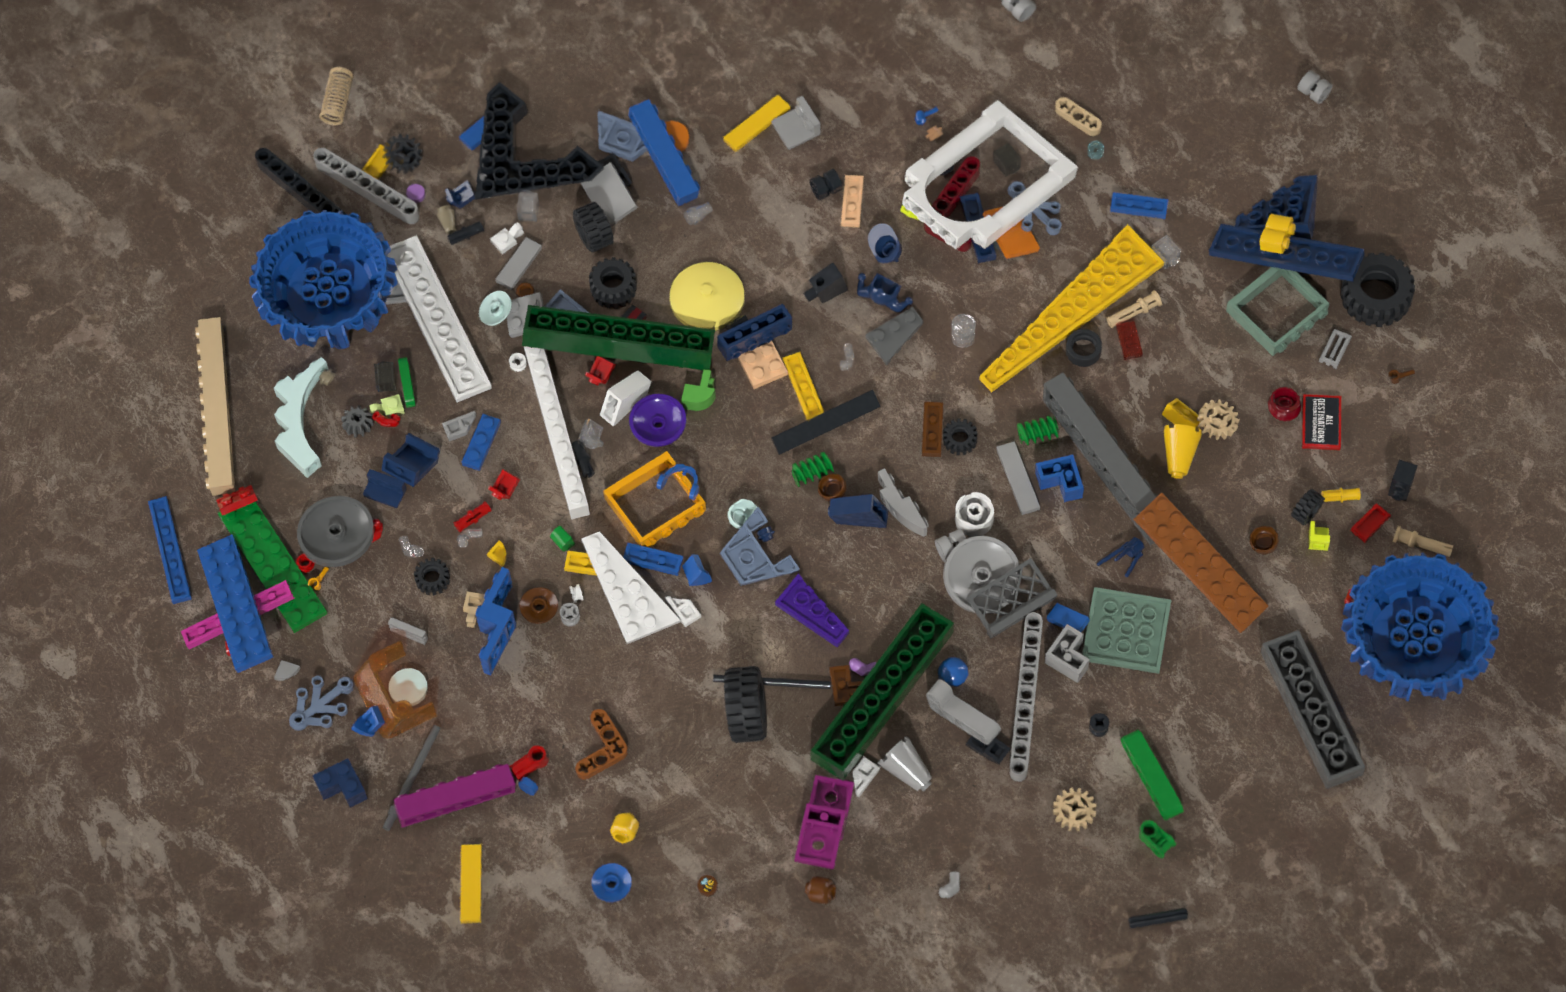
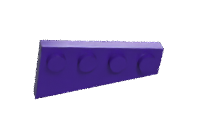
[775,574,849,648]

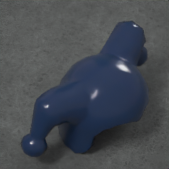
[857,273,913,312]

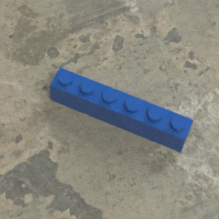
[628,100,700,206]

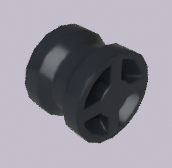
[1089,713,1110,737]

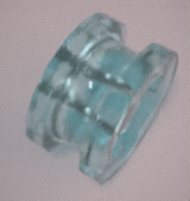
[1087,141,1104,160]

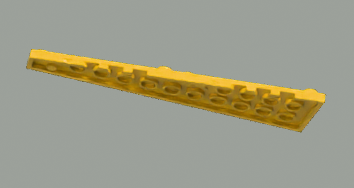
[979,224,1164,393]

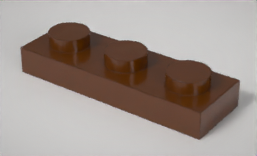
[922,402,943,457]

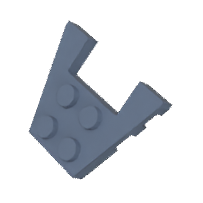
[720,507,800,586]

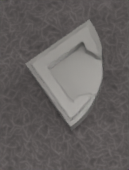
[274,660,300,681]

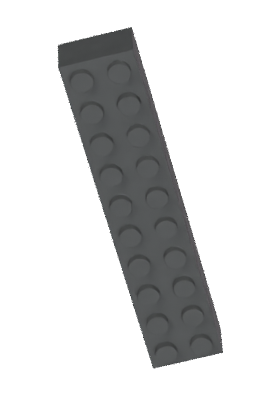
[1043,373,1158,546]

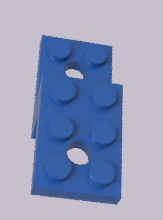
[475,567,516,676]

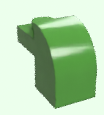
[681,369,716,411]

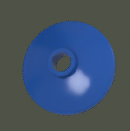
[591,863,632,902]

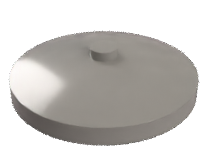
[943,536,1021,614]

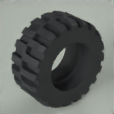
[1341,252,1415,327]
[724,666,767,743]

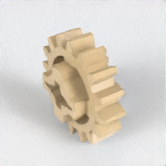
[1197,399,1240,440]
[1053,788,1096,831]

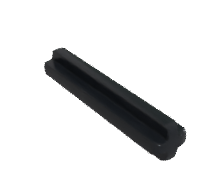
[1128,908,1188,929]

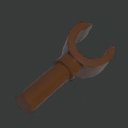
[1389,370,1415,384]

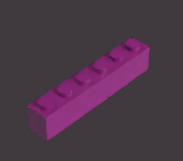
[394,764,515,828]

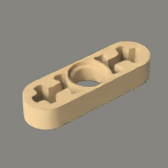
[1055,97,1101,136]

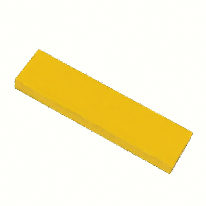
[723,95,790,152]
[782,352,824,420]
[460,844,482,923]

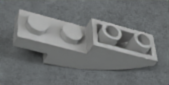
[878,468,929,537]

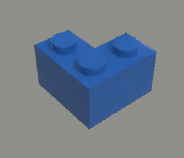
[1035,455,1084,502]

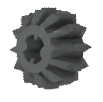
[341,405,374,438]

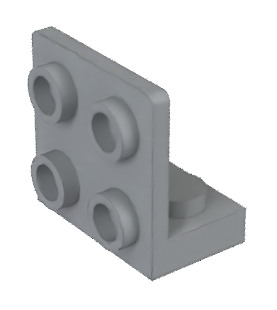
[772,96,821,150]

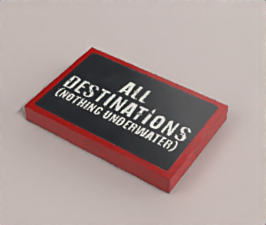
[1302,394,1341,450]

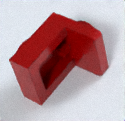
[585,356,616,386]
[488,469,520,500]

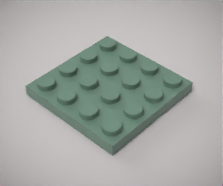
[1082,587,1171,674]

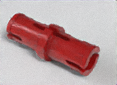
[453,501,492,532]

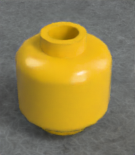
[610,813,639,843]

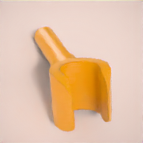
[308,567,329,591]

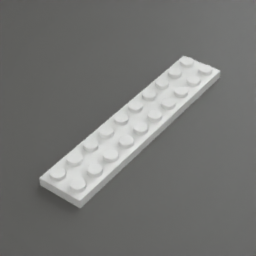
[387,235,492,402]

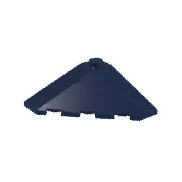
[1235,175,1318,240]

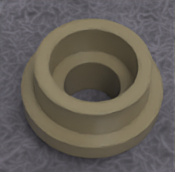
[319,368,336,386]

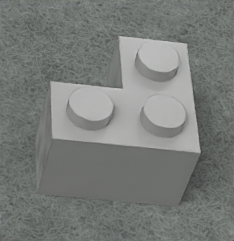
[1045,624,1090,683]

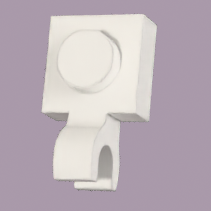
[490,223,524,254]

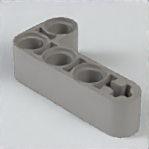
[926,679,1001,745]

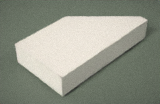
[665,596,701,627]
[852,757,880,797]

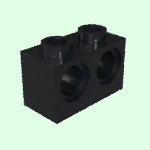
[1388,459,1418,501]

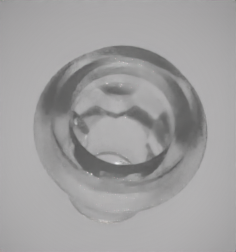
[684,202,712,225]

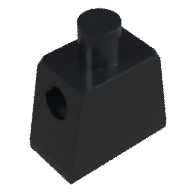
[803,262,848,303]

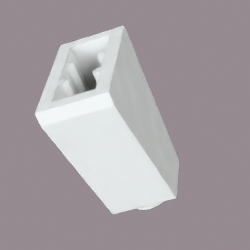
[600,370,652,426]

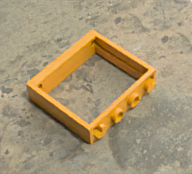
[603,451,706,548]

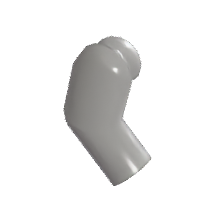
[939,872,960,898]

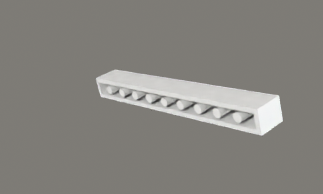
[524,346,590,519]

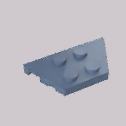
[598,111,647,162]

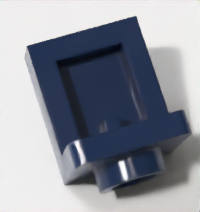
[445,180,475,209]

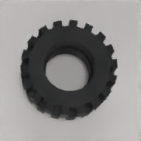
[573,201,614,253]
[589,257,637,309]

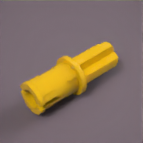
[1321,488,1361,503]

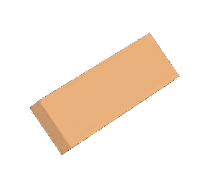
[841,175,864,227]

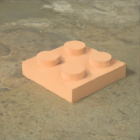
[738,341,788,389]

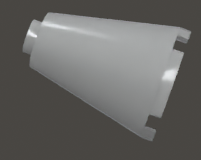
[878,736,932,791]

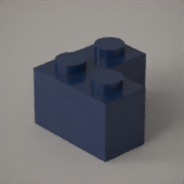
[312,758,368,808]

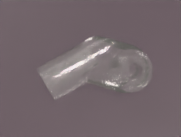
[840,343,855,371]
[456,528,483,547]
[399,536,424,558]

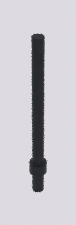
[713,674,831,689]

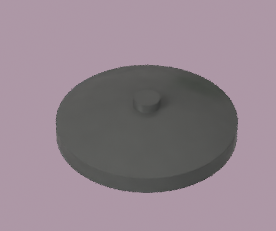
[297,496,374,567]

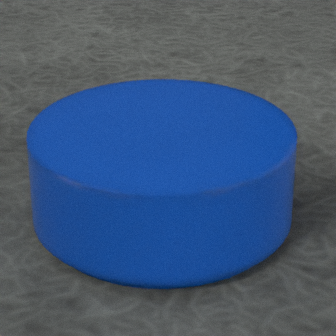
[518,777,538,796]

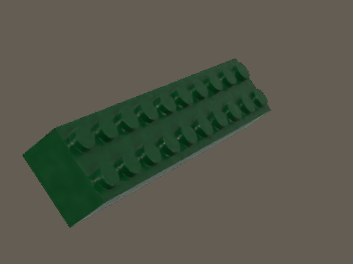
[522,305,715,370]
[810,603,954,781]

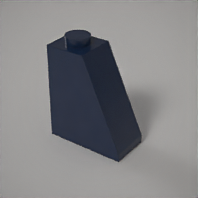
[828,494,888,528]

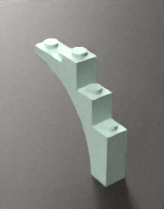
[274,357,329,478]

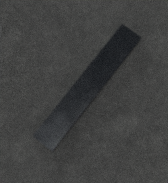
[770,390,881,455]

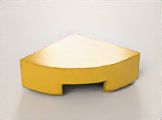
[487,540,507,567]

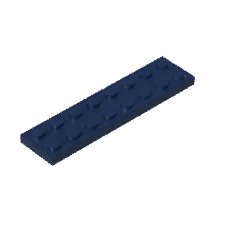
[1209,224,1364,282]

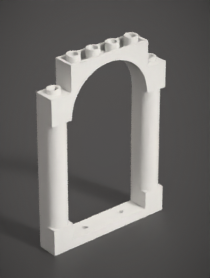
[902,100,1078,249]

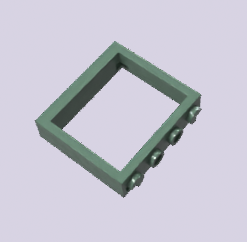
[1226,267,1329,356]

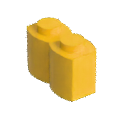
[1260,214,1296,254]

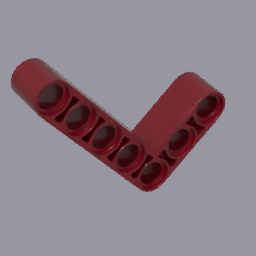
[924,156,980,252]

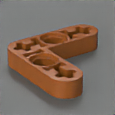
[575,709,628,780]

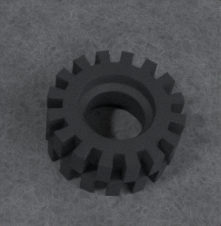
[943,418,977,456]
[1291,488,1325,525]
[414,558,450,596]

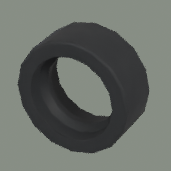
[1066,329,1102,367]

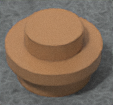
[926,126,943,142]

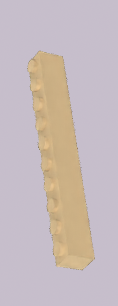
[195,317,235,496]

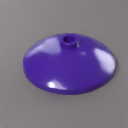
[629,394,686,447]

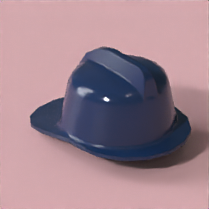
[868,223,902,264]

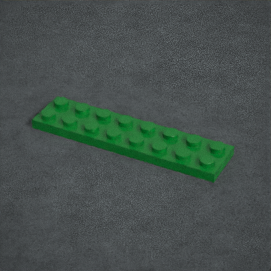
[218,501,327,633]

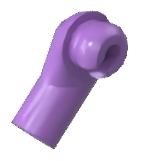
[849,658,876,676]

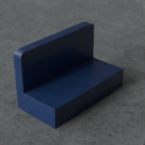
[363,469,407,508]

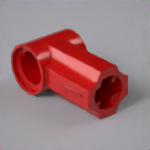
[509,745,549,781]

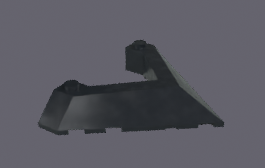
[474,82,604,200]

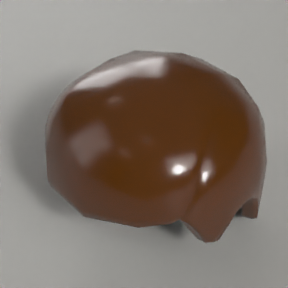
[818,474,847,501]
[1250,526,1279,555]

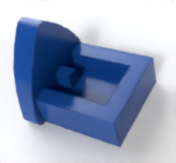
[682,554,712,586]
[351,706,385,737]

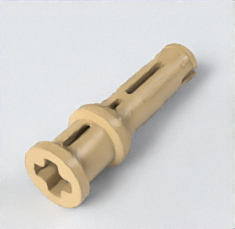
[1106,290,1162,328]
[1393,525,1453,557]

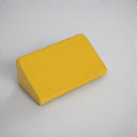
[1162,398,1200,431]

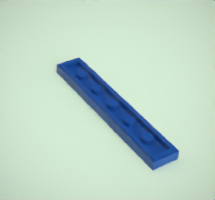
[148,496,192,604]

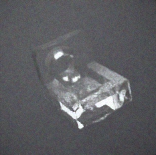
[578,419,604,449]

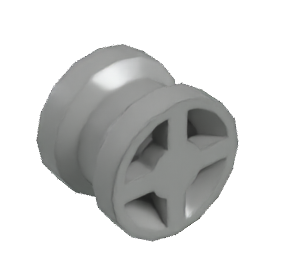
[560,603,580,626]

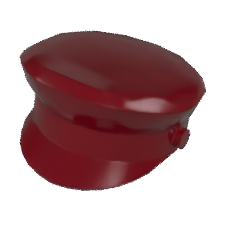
[1268,387,1301,421]

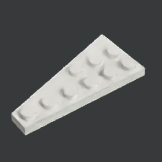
[582,532,681,644]

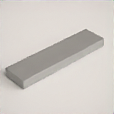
[996,441,1040,515]

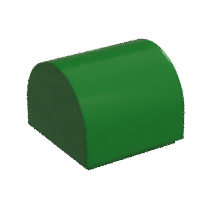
[550,526,575,552]

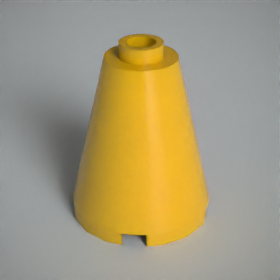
[1163,424,1202,479]

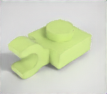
[369,394,405,418]

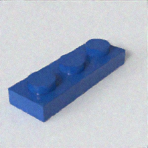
[1110,192,1168,219]
[461,414,501,471]
[623,543,684,576]

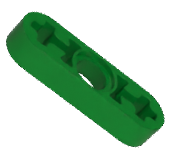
[398,357,416,408]

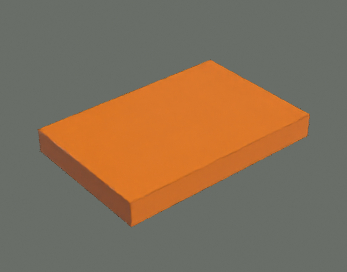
[983,207,1040,259]

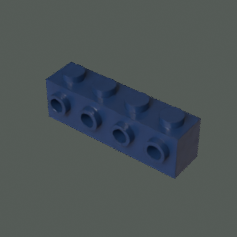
[717,304,792,361]

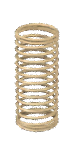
[320,67,353,125]

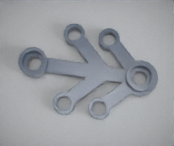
[1008,181,1062,235]
[289,676,354,730]

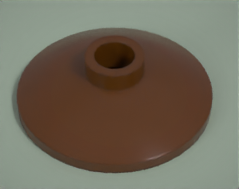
[519,587,558,624]

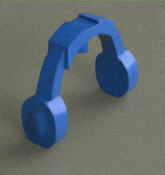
[656,464,699,500]

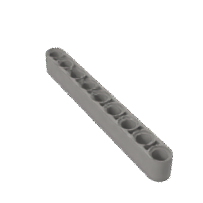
[1010,612,1043,782]

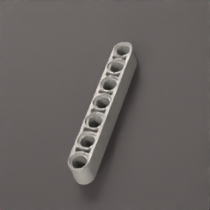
[313,148,420,224]

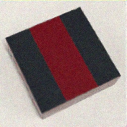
[621,304,647,320]

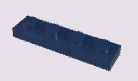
[960,193,996,263]

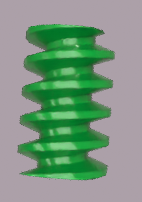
[1017,416,1059,446]
[791,452,834,488]

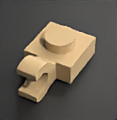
[463,592,485,628]

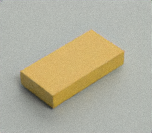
[362,144,393,180]

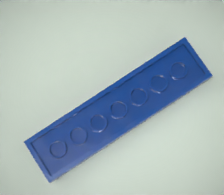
[197,535,274,673]

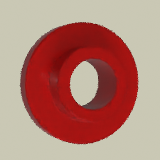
[296,554,315,573]

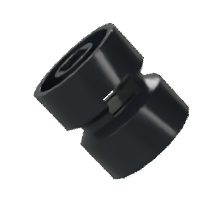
[809,168,843,201]

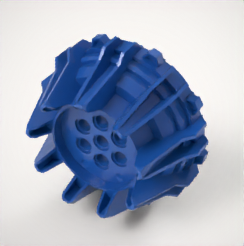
[249,210,398,349]
[1341,553,1499,701]

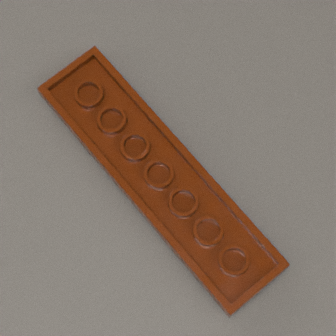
[1133,492,1269,633]

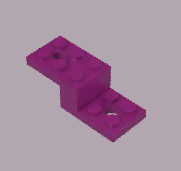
[794,775,854,869]

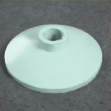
[479,291,512,326]

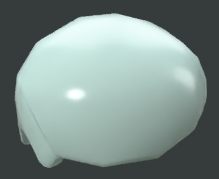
[727,499,757,529]

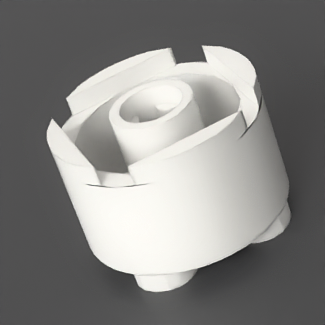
[955,492,994,537]

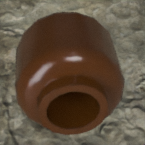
[805,876,836,904]

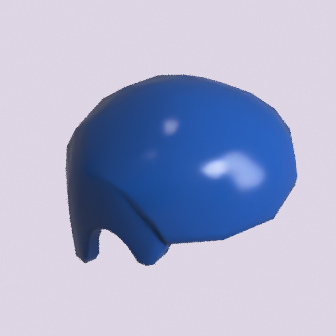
[937,657,969,686]

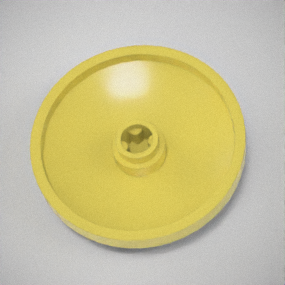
[670,262,745,331]

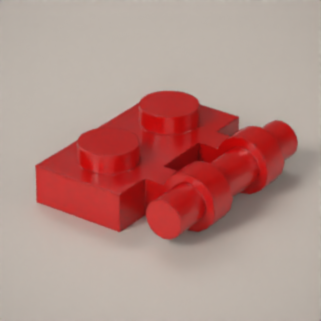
[216,485,258,516]

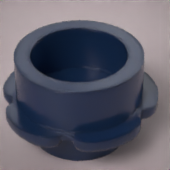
[757,526,775,543]

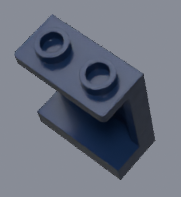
[382,433,440,487]

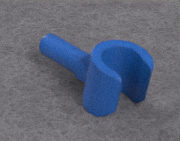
[915,107,938,125]

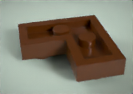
[829,665,863,706]

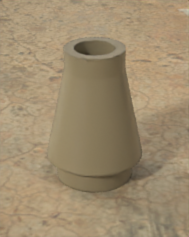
[437,205,457,234]

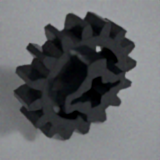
[382,134,423,174]

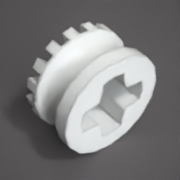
[509,353,527,372]
[569,584,583,603]

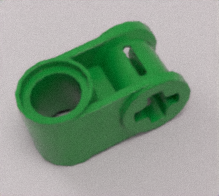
[1139,820,1177,859]

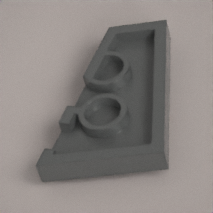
[866,307,923,366]

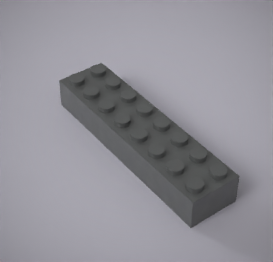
[1261,630,1365,789]

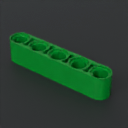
[1120,729,1184,821]

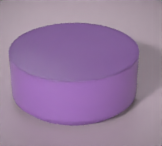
[406,184,425,203]

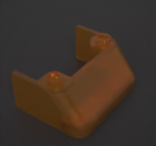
[353,640,437,739]

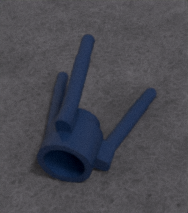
[1097,537,1144,578]

